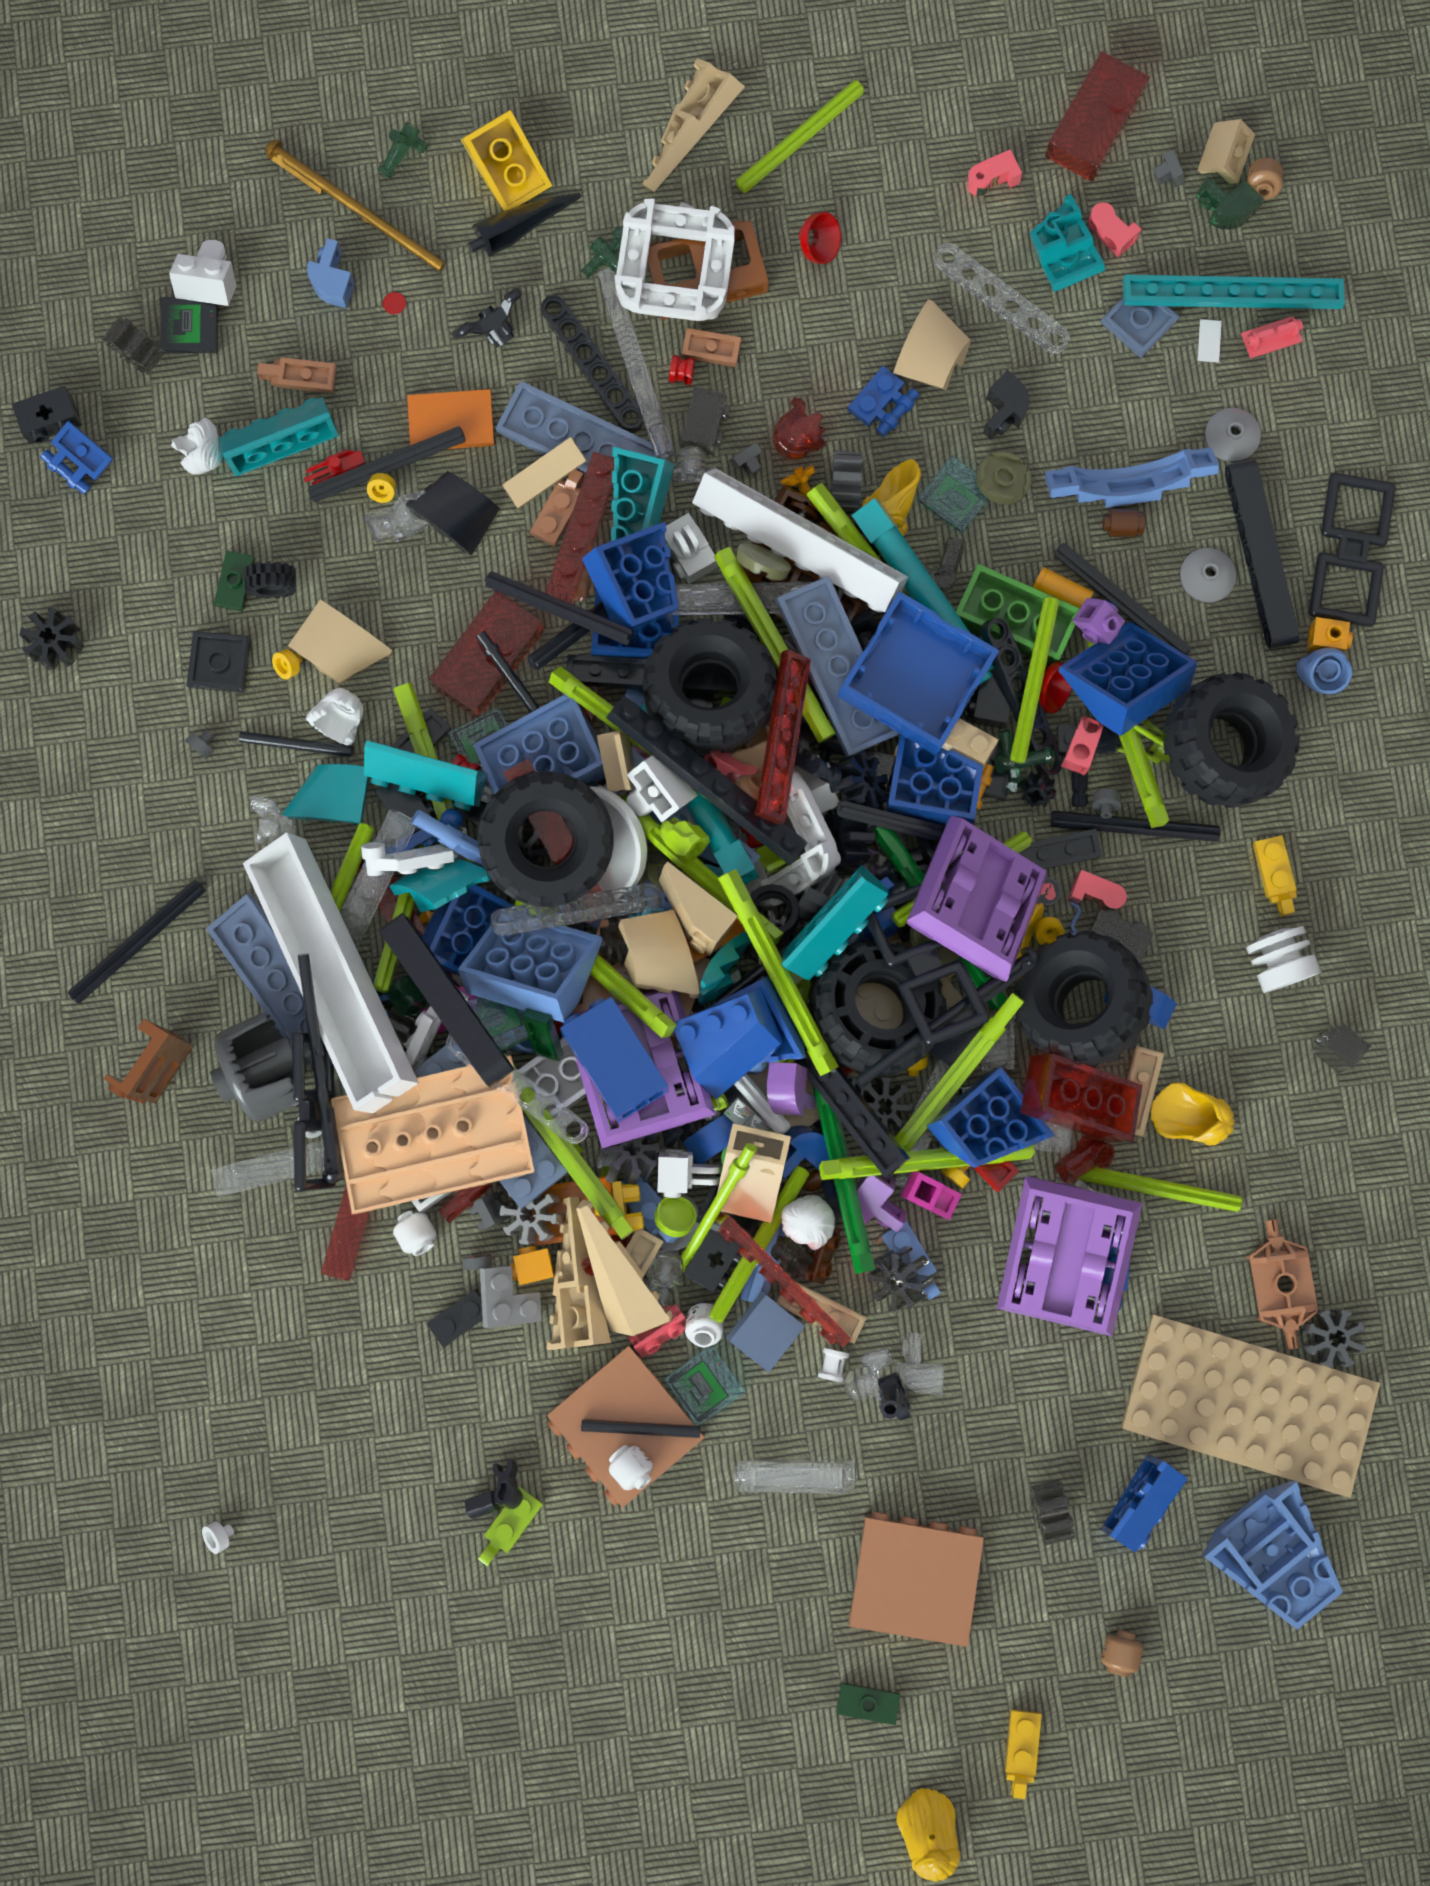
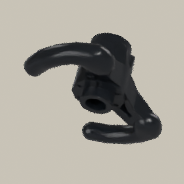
[452,288,522,348]

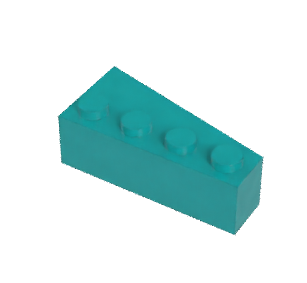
[611,447,675,541]

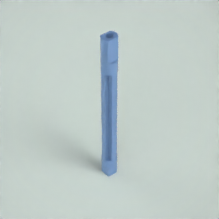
[410,810,605,930]

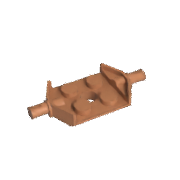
[1247,1219,1318,1349]

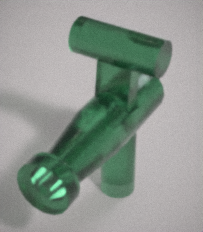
[377,122,428,179]
[581,227,623,279]
[995,730,1055,792]

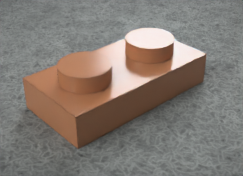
[682,328,741,367]

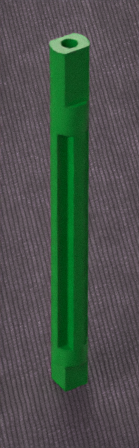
[871,827,1007,1011]
[812,1084,875,1274]

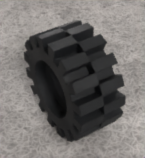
[244,561,296,599]

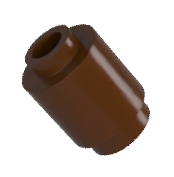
[1102,509,1145,537]

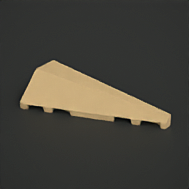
[547,1197,611,1350]
[576,1200,673,1336]

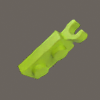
[478,1486,543,1566]

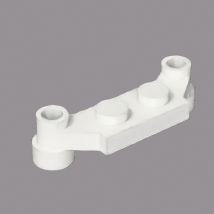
[361,827,467,876]
[405,991,469,1078]

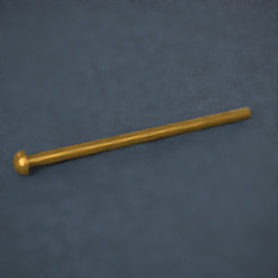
[265,140,445,272]

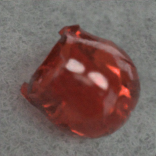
[773,398,827,460]

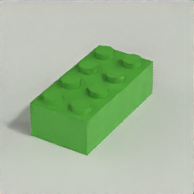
[956,564,1080,666]

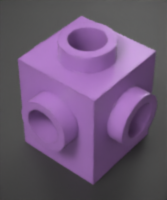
[1072,598,1125,644]

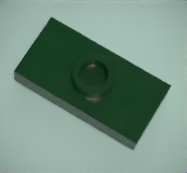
[214,551,255,612]
[522,1008,564,1061]
[836,1682,900,1725]

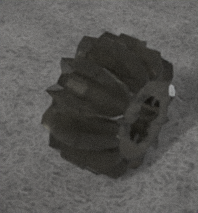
[599,917,629,967]

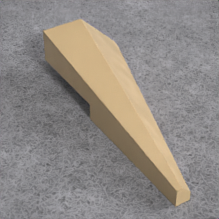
[642,58,745,192]

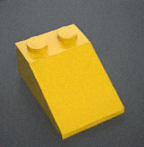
[460,110,552,211]

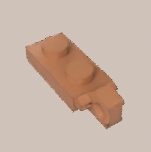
[257,357,337,394]
[530,470,584,547]

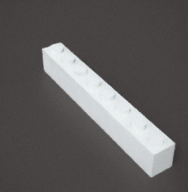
[692,468,908,612]

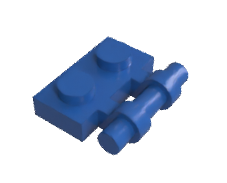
[847,366,919,437]
[40,421,114,495]

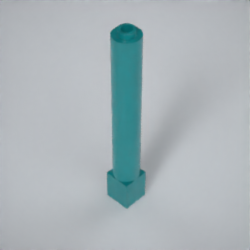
[852,498,994,685]
[640,703,759,885]

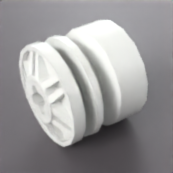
[1246,926,1322,993]

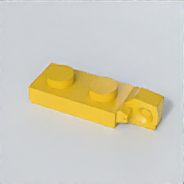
[1253,835,1297,917]
[1005,1709,1042,1799]

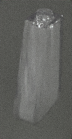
[734,1459,856,1494]

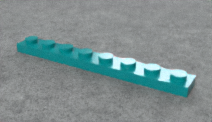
[1122,275,1345,309]

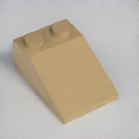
[659,861,738,956]

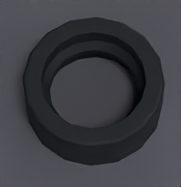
[750,884,800,941]

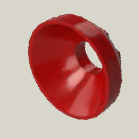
[798,212,841,264]
[1039,662,1072,713]

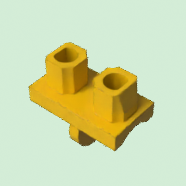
[595,1181,644,1237]

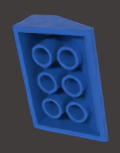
[1059,621,1197,736]

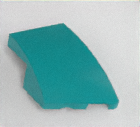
[1030,194,1105,292]
[282,764,369,824]
[389,859,491,912]
[698,931,752,1006]

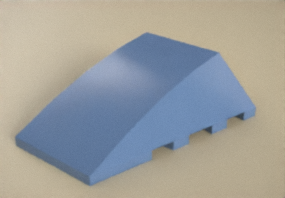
[1203,1480,1343,1630]

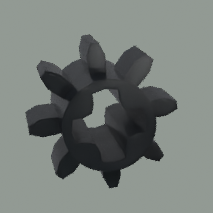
[1020,772,1057,807]

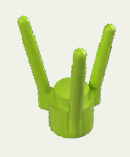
[1117,718,1170,764]

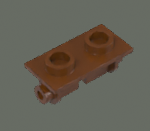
[799,1227,841,1285]

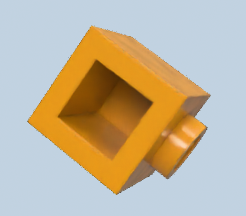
[1306,617,1353,653]
[510,1245,555,1285]

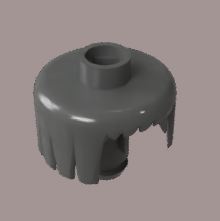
[210,1013,312,1122]

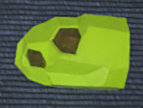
[660,817,710,860]

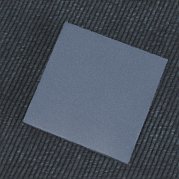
[1101,297,1180,358]
[726,1292,805,1372]

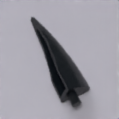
[468,193,581,256]

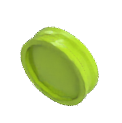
[654,1196,697,1237]

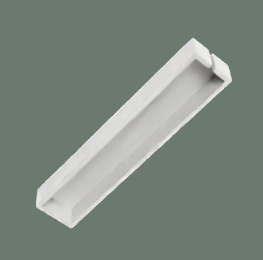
[243,832,419,1113]

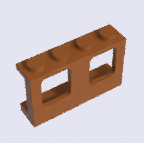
[647,220,769,320]
[103,1019,194,1105]

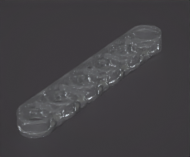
[934,243,1070,354]
[491,883,661,936]
[446,1034,588,1144]

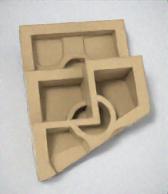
[893,299,971,390]
[288,599,393,684]
[618,910,700,998]

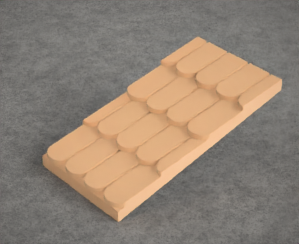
[331,1056,534,1215]

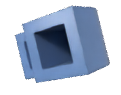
[307,238,355,309]

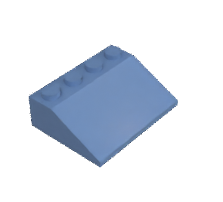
[473,694,605,822]
[458,909,602,1023]

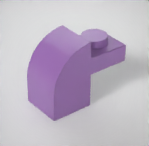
[767,1062,816,1115]
[857,1175,906,1232]

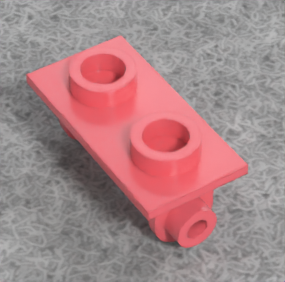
[1241,316,1303,359]
[628,1304,687,1358]

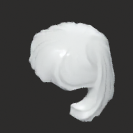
[171,418,223,475]
[306,688,364,745]
[781,1195,835,1250]

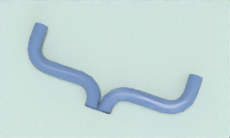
[1068,901,1081,935]

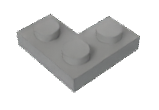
[480,1265,542,1328]

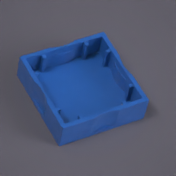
[837,591,999,755]

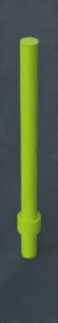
[675,1143,757,1273]

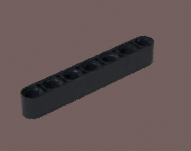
[1225,459,1299,649]
[379,912,514,1088]

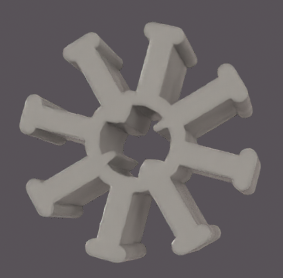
[500,1194,564,1245]

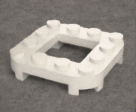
[615,199,734,321]
[733,772,841,909]

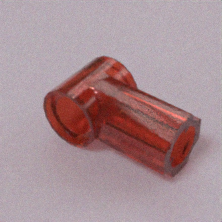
[1055,1135,1115,1184]

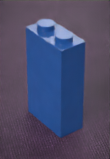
[561,997,669,1123]

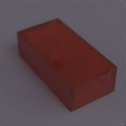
[1045,51,1150,182]
[429,591,545,720]
[1020,1053,1143,1143]

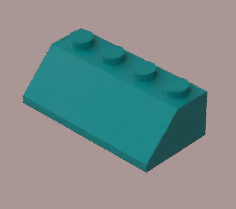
[218,397,339,477]
[364,740,488,811]
[781,865,889,981]

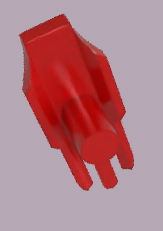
[304,450,366,485]

